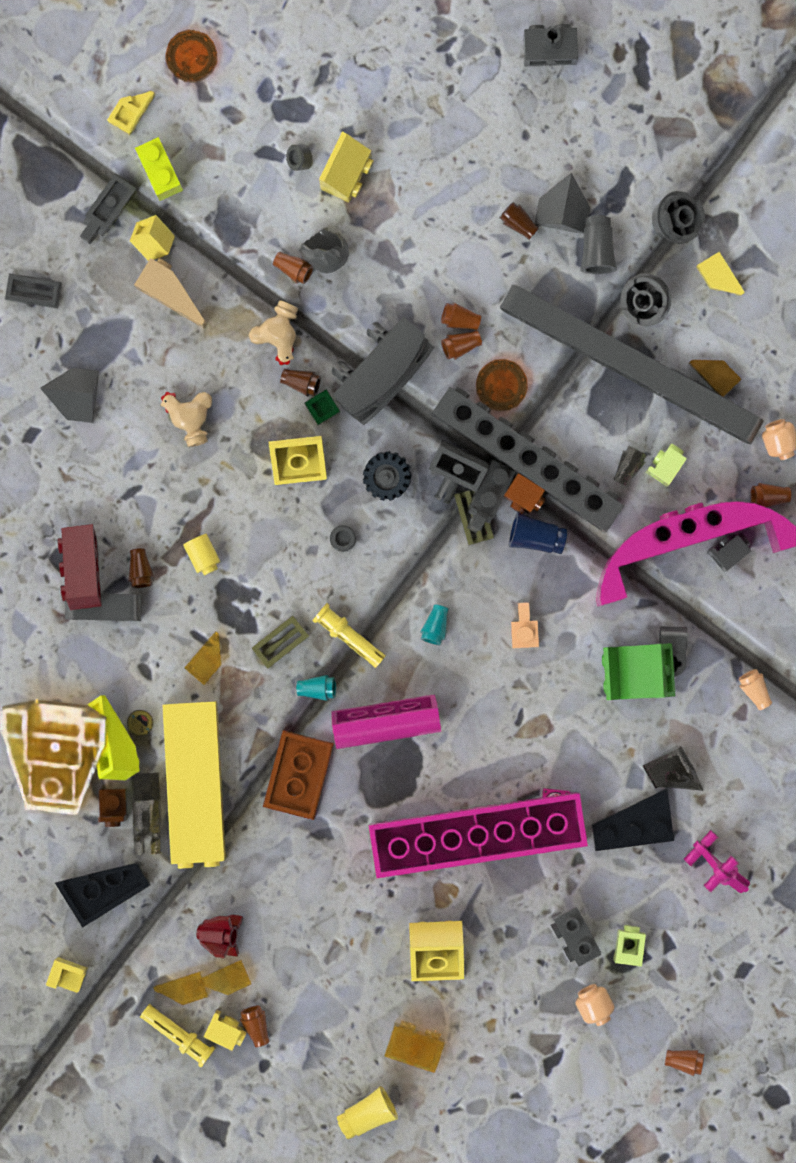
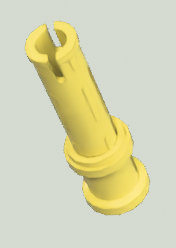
[312,603,386,668]
[139,1004,215,1068]

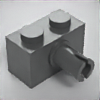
[523,24,578,67]
[429,440,489,504]

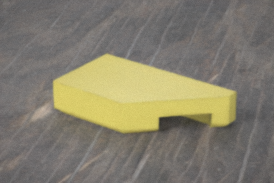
[107,91,155,135]
[696,252,745,296]

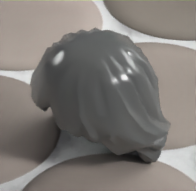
[299,227,349,274]

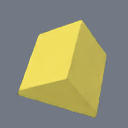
[269,436,327,485]

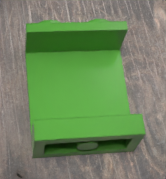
[602,643,676,700]

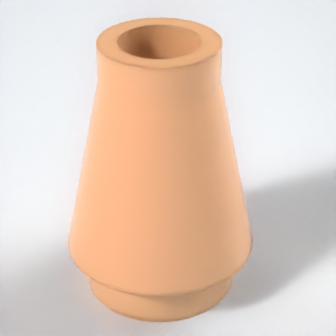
[738,669,772,710]

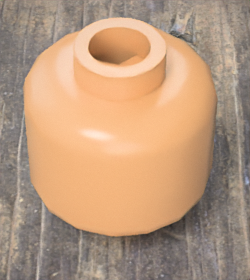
[762,419,796,460]
[575,984,615,1026]

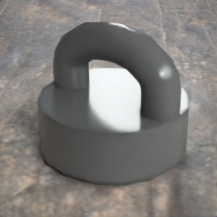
[286,144,313,171]

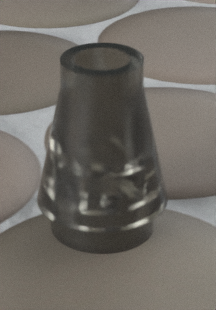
[613,445,647,486]

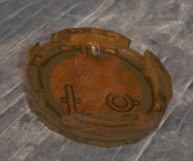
[165,29,218,83]
[476,359,528,412]

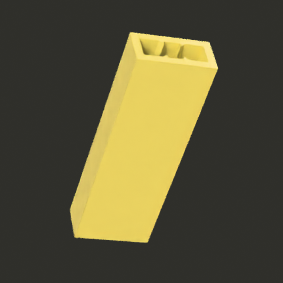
[162,701,226,869]

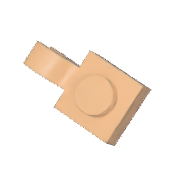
[511,602,539,648]

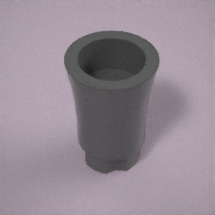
[580,215,617,274]

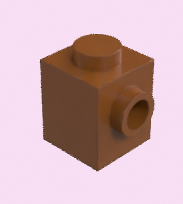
[504,473,546,514]

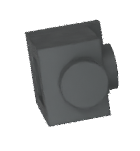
[707,532,751,572]

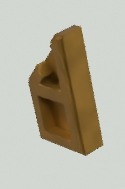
[688,360,742,397]

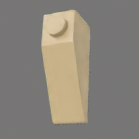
[134,258,207,328]

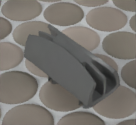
[331,316,435,425]

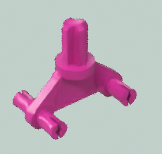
[683,830,750,893]

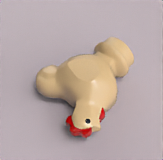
[249,301,298,366]
[161,392,212,447]

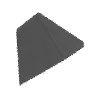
[534,173,591,234]
[40,368,99,423]

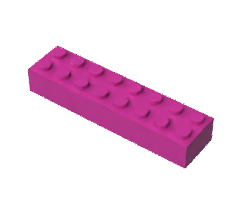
[368,792,588,879]

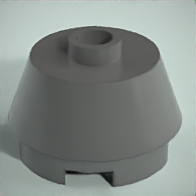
[652,191,705,244]
[621,273,671,326]

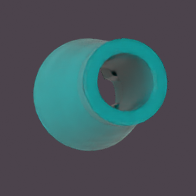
[420,604,449,645]
[296,675,336,701]

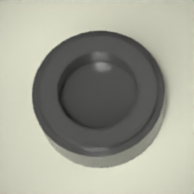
[330,525,356,552]

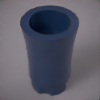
[508,512,567,554]

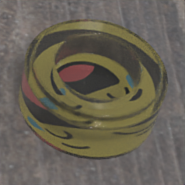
[127,710,154,736]

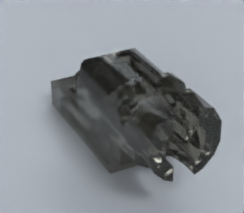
[132,772,162,855]

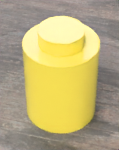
[183,533,221,576]

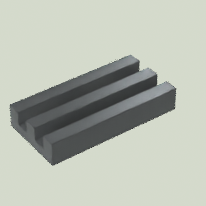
[5,273,62,309]

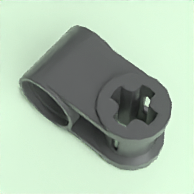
[659,626,688,677]

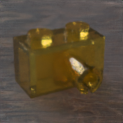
[384,1020,445,1073]

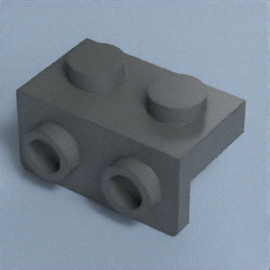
[551,907,601,967]

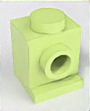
[645,444,687,487]
[613,925,646,966]

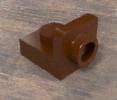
[98,788,127,827]

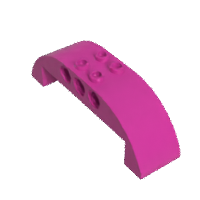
[596,502,796,607]

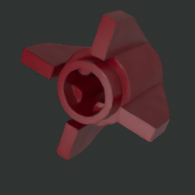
[196,914,243,959]

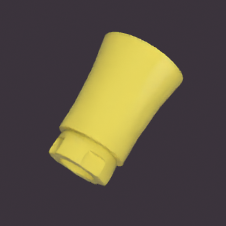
[336,1086,398,1140]

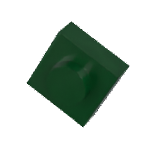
[304,389,340,426]

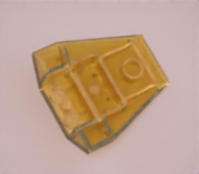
[1,700,107,815]

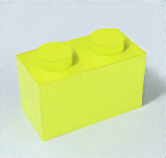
[135,137,183,201]

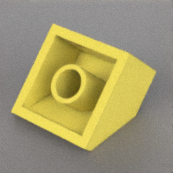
[319,132,374,203]
[409,921,464,981]

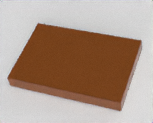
[263,730,334,820]

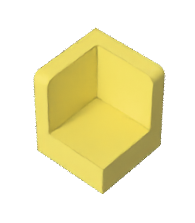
[130,215,175,261]
[46,957,88,993]

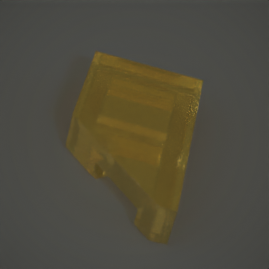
[184,631,222,685]
[196,960,251,995]
[153,971,208,1005]

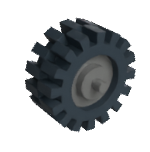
[363,451,412,501]

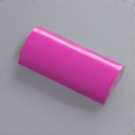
[331,694,441,749]

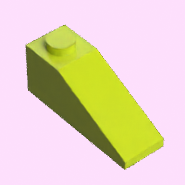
[87,695,140,780]

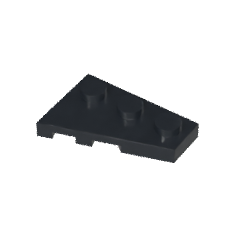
[591,788,674,851]
[55,862,151,928]

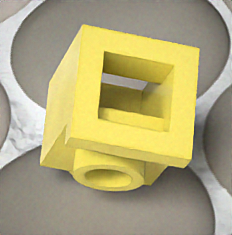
[204,1010,247,1051]

